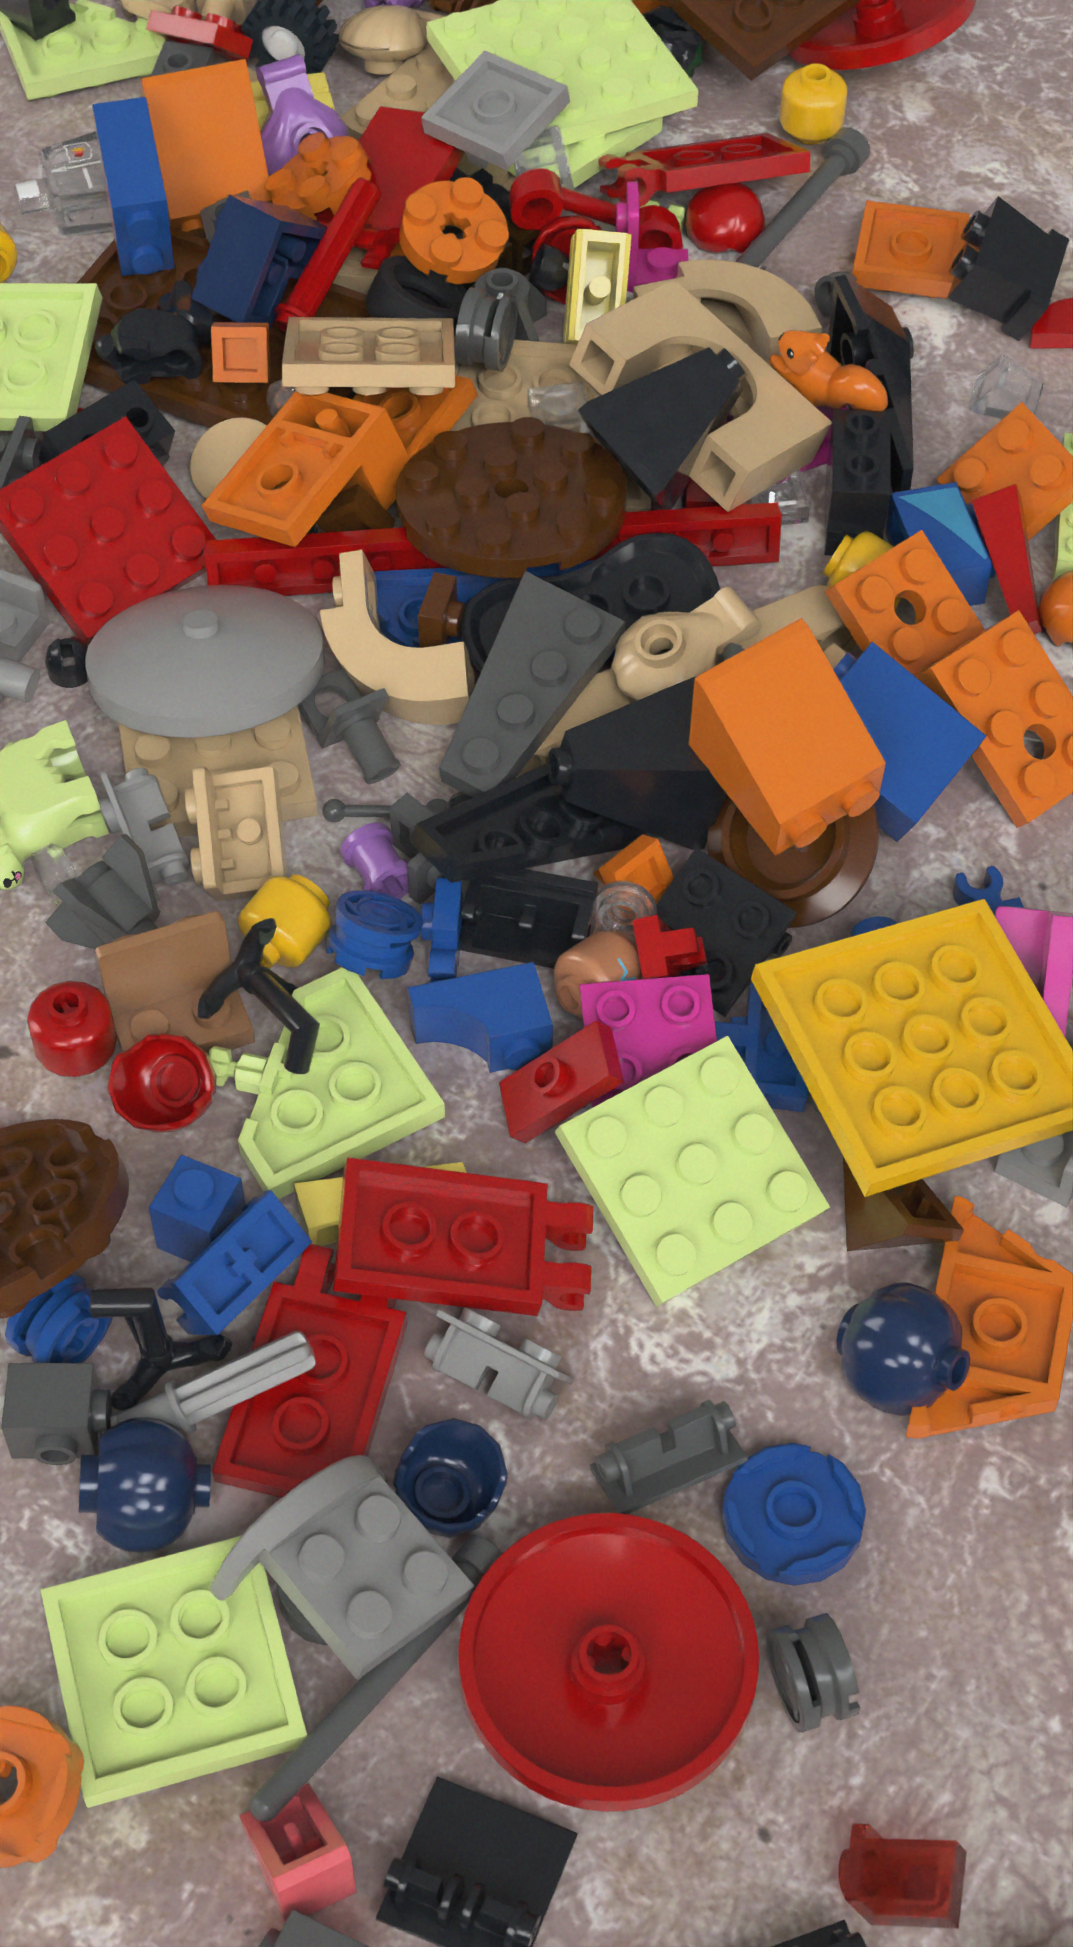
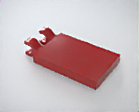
[314,106,465,270]
[598,133,811,208]
[333,1157,594,1316]
[212,1244,408,1498]

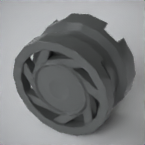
[454,287,518,372]
[766,1613,860,1732]

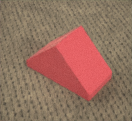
[239,1783,357,1923]

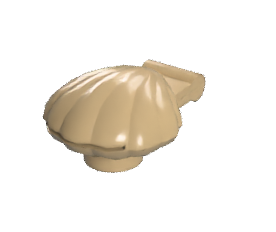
[338,5,446,74]
[611,587,761,701]

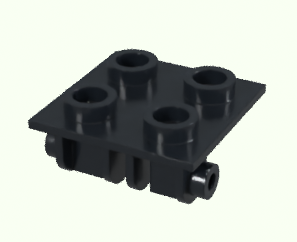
[631,847,798,1017]
[376,1776,578,1947]

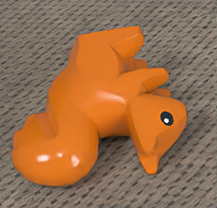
[769,330,888,412]

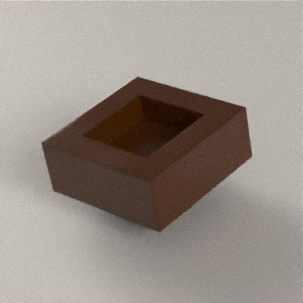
[315,484,396,533]
[418,572,466,648]

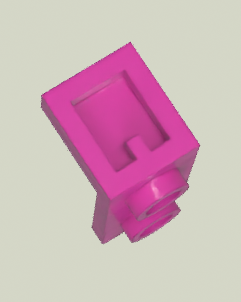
[616,182,689,293]

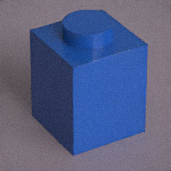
[149,1154,246,1262]

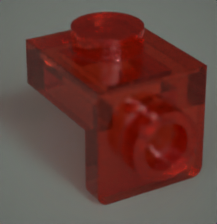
[838,1823,967,1929]

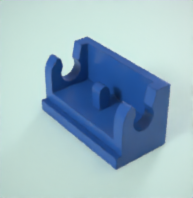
[157,1190,312,1335]

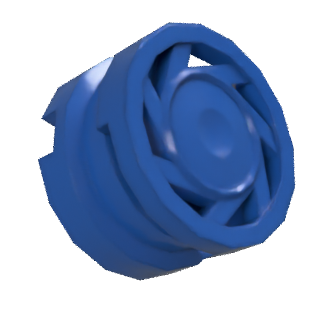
[325,890,423,979]
[5,1272,113,1363]

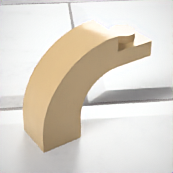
[633,259,822,367]
[320,550,477,725]

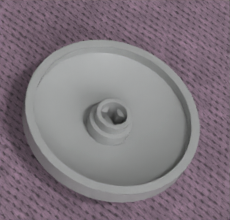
[85,585,325,738]

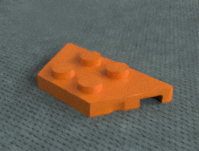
[906,1196,1073,1439]

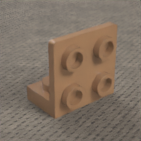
[95,911,255,1056]

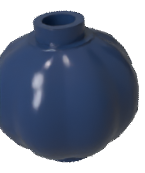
[836,1282,970,1416]
[78,1417,211,1553]

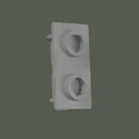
[98,768,190,901]
[424,1307,574,1420]

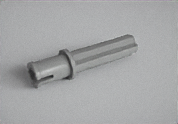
[110,1331,316,1434]

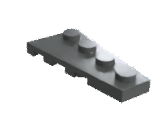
[439,571,626,797]

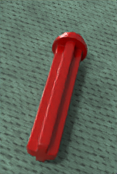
[274,178,381,333]

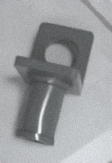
[298,668,401,784]

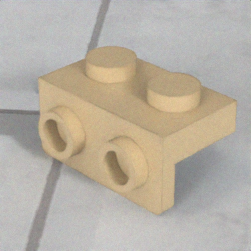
[185,766,288,901]

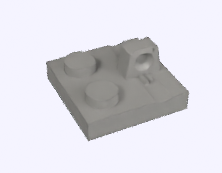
[421,50,570,170]

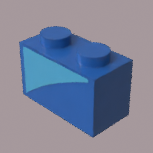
[885,482,996,606]

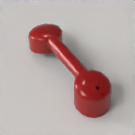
[509,168,683,250]

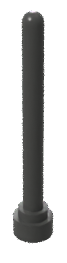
[735,127,870,268]
[250,1535,503,1822]

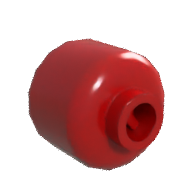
[27,981,117,1077]

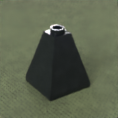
[578,347,746,510]
[548,676,727,850]

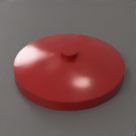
[788,0,976,70]
[459,1513,760,1812]

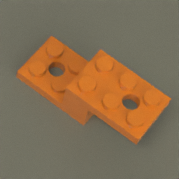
[201,375,478,547]
[824,530,1073,828]

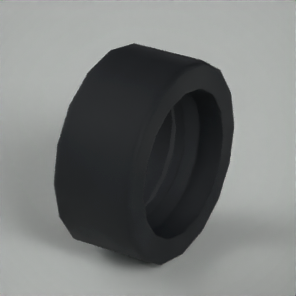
[365,255,467,335]

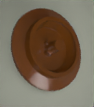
[707,795,879,928]

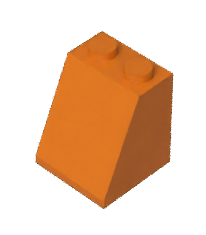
[141,59,273,238]
[689,618,886,856]

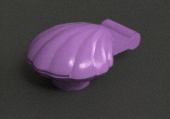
[256,54,349,177]

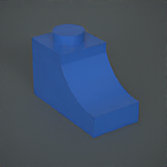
[408,962,553,1073]

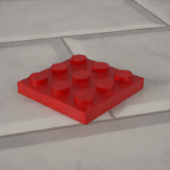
[0,416,216,645]

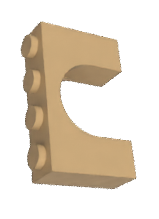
[569,279,833,512]

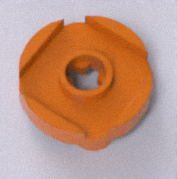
[265,132,372,220]
[399,177,509,284]
[0,1706,84,1868]

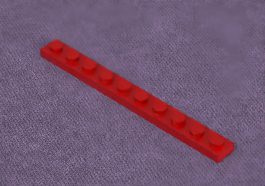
[204,502,782,596]

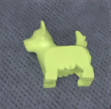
[0,720,109,890]

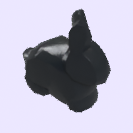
[95,279,216,385]

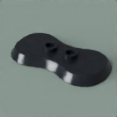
[461,533,720,673]

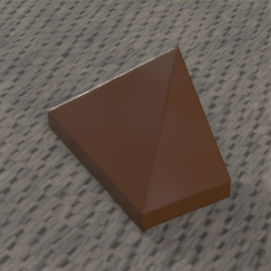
[843,1157,964,1252]

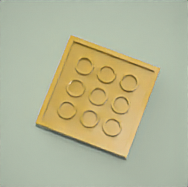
[751,899,1073,1197]

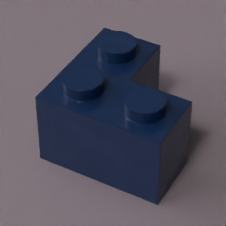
[191,195,328,329]

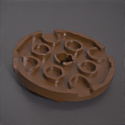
[396,417,627,578]
[0,1119,129,1319]

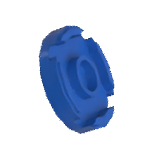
[721,1443,866,1586]

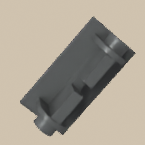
[590,1400,748,1514]

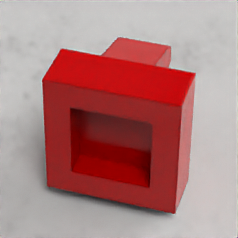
[632,914,707,979]

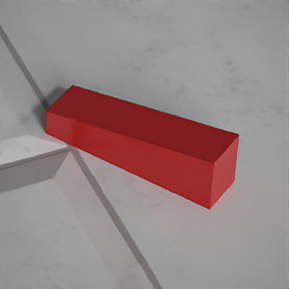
[971,484,1042,635]

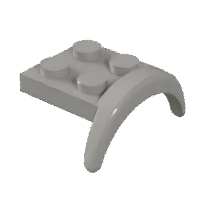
[210,1455,474,1680]

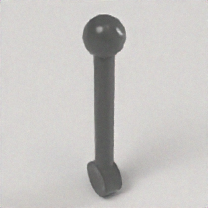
[322,798,447,823]

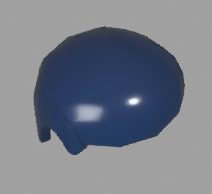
[393,1418,508,1538]

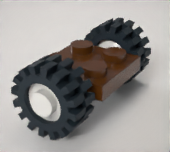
[241,0,339,74]

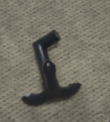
[197,918,320,1074]
[90,1287,233,1410]

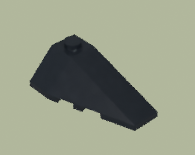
[826,275,914,493]

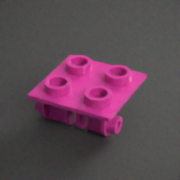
[580,974,717,1108]

